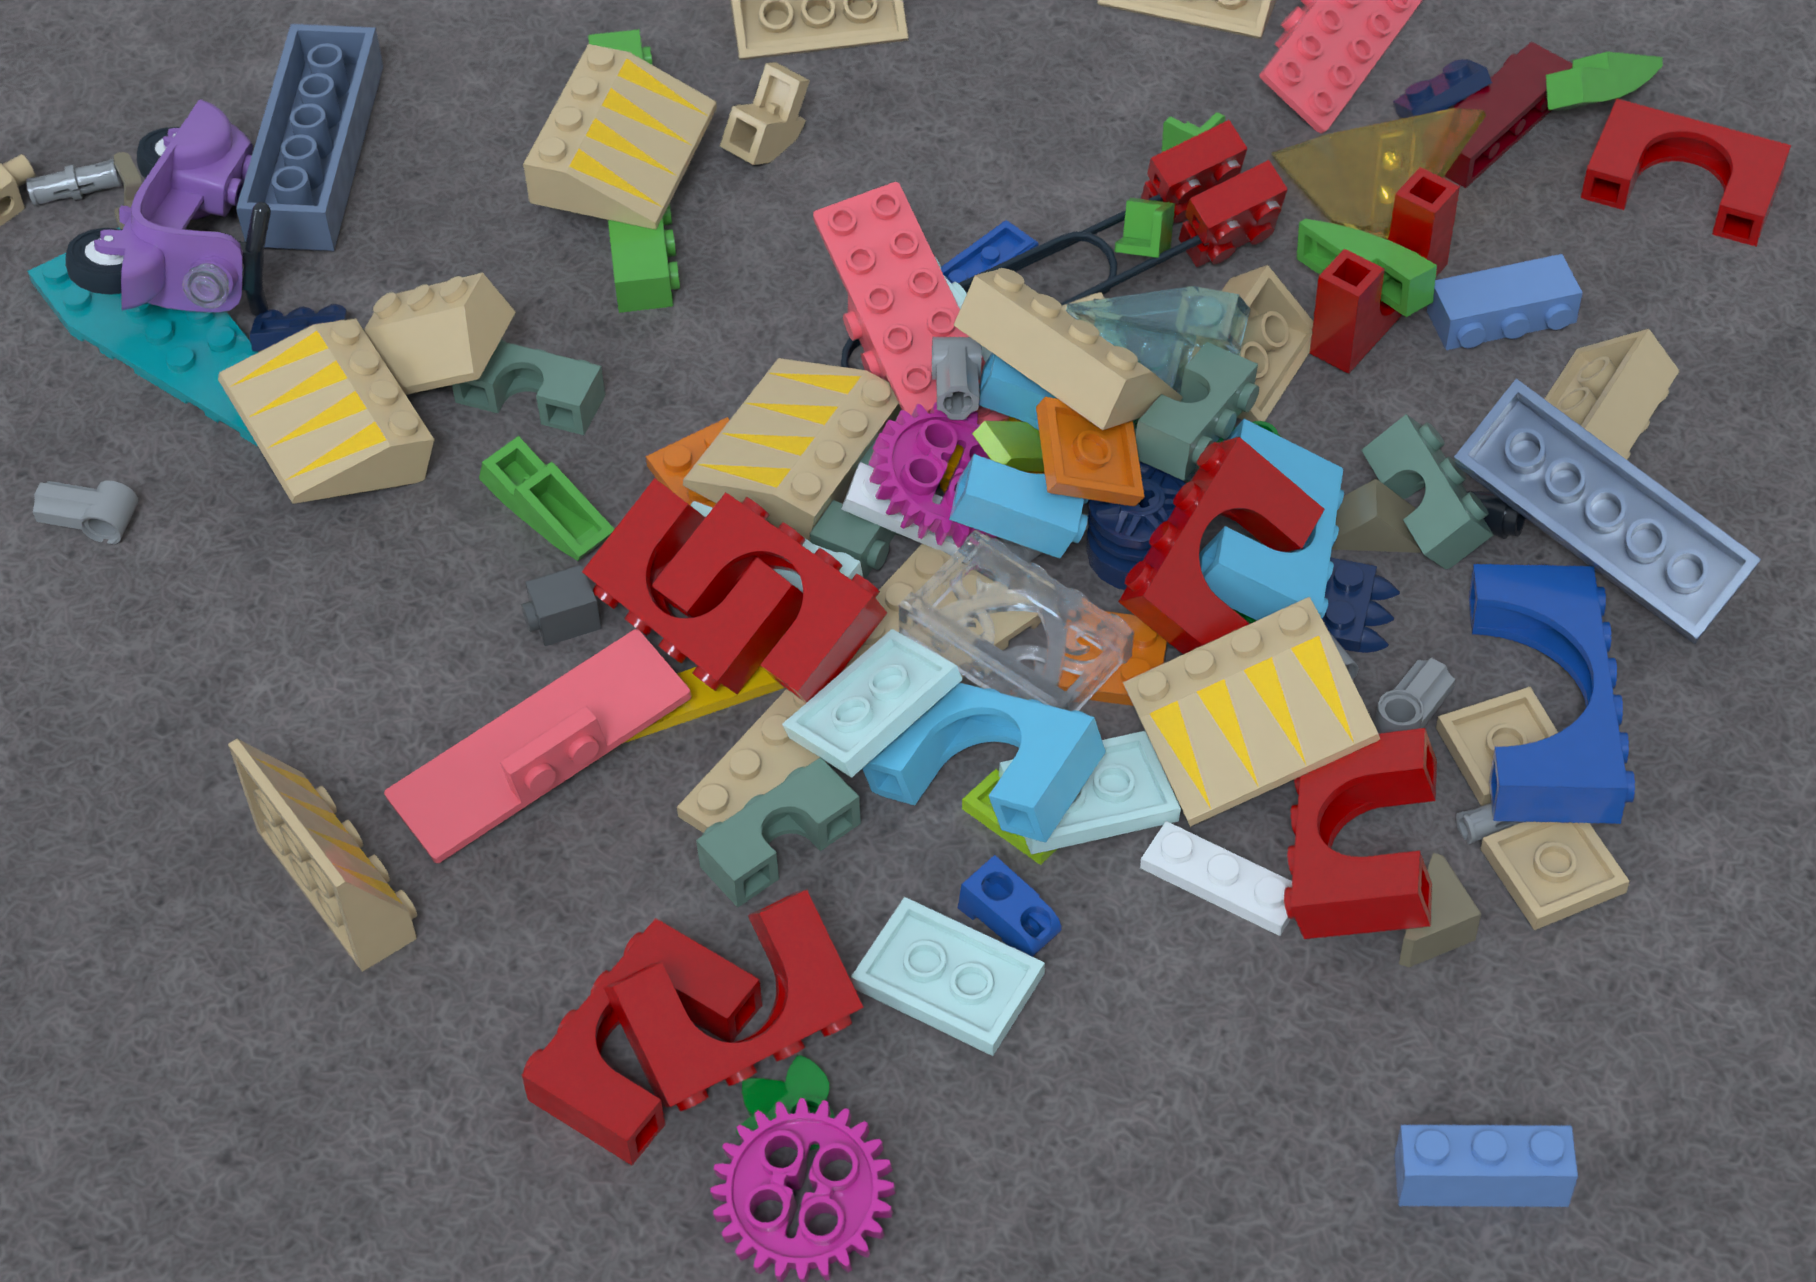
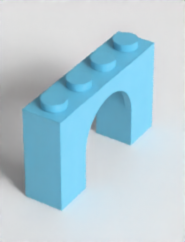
[949,353,1089,558]
[1199,419,1344,620]
[862,683,1106,843]

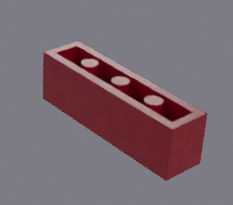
[1423,41,1573,189]

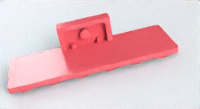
[1259,0,1422,133]
[813,182,1009,425]
[384,629,692,863]

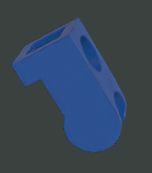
[957,855,1062,957]

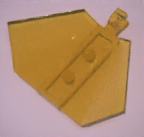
[1271,108,1486,240]

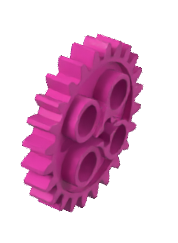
[869,402,1025,548]
[710,1098,895,1282]

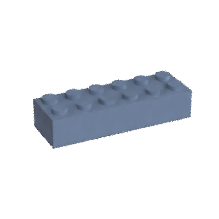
[236,24,383,251]
[1454,378,1761,644]

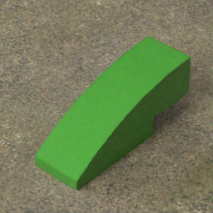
[1546,52,1663,110]
[1296,219,1437,317]
[479,436,614,561]

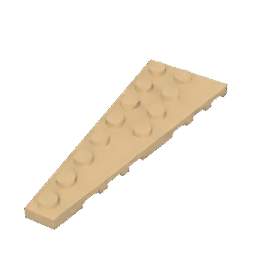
[677,544,1042,833]

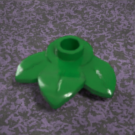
[736,1055,835,1151]

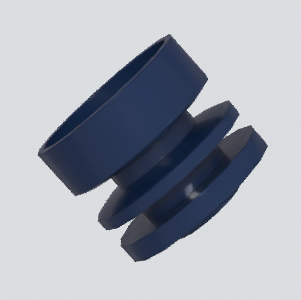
[1086,462,1185,590]

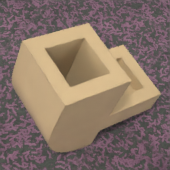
[720,62,810,165]

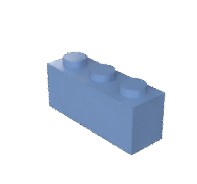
[1427,254,1583,350]
[1394,1125,1578,1207]

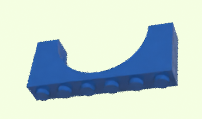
[1468,564,1635,824]

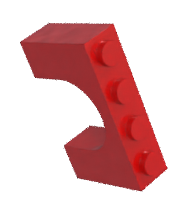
[1581,98,1791,247]
[1310,167,1460,374]
[1118,437,1325,654]
[582,478,803,695]
[652,492,887,703]
[1284,728,1437,939]
[603,889,863,1111]
[522,918,763,1165]

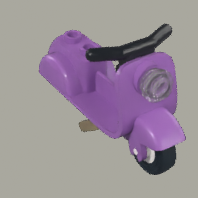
[65,99,271,317]

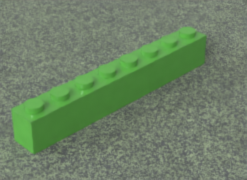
[588,29,680,313]

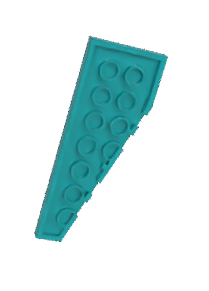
[27,227,258,447]

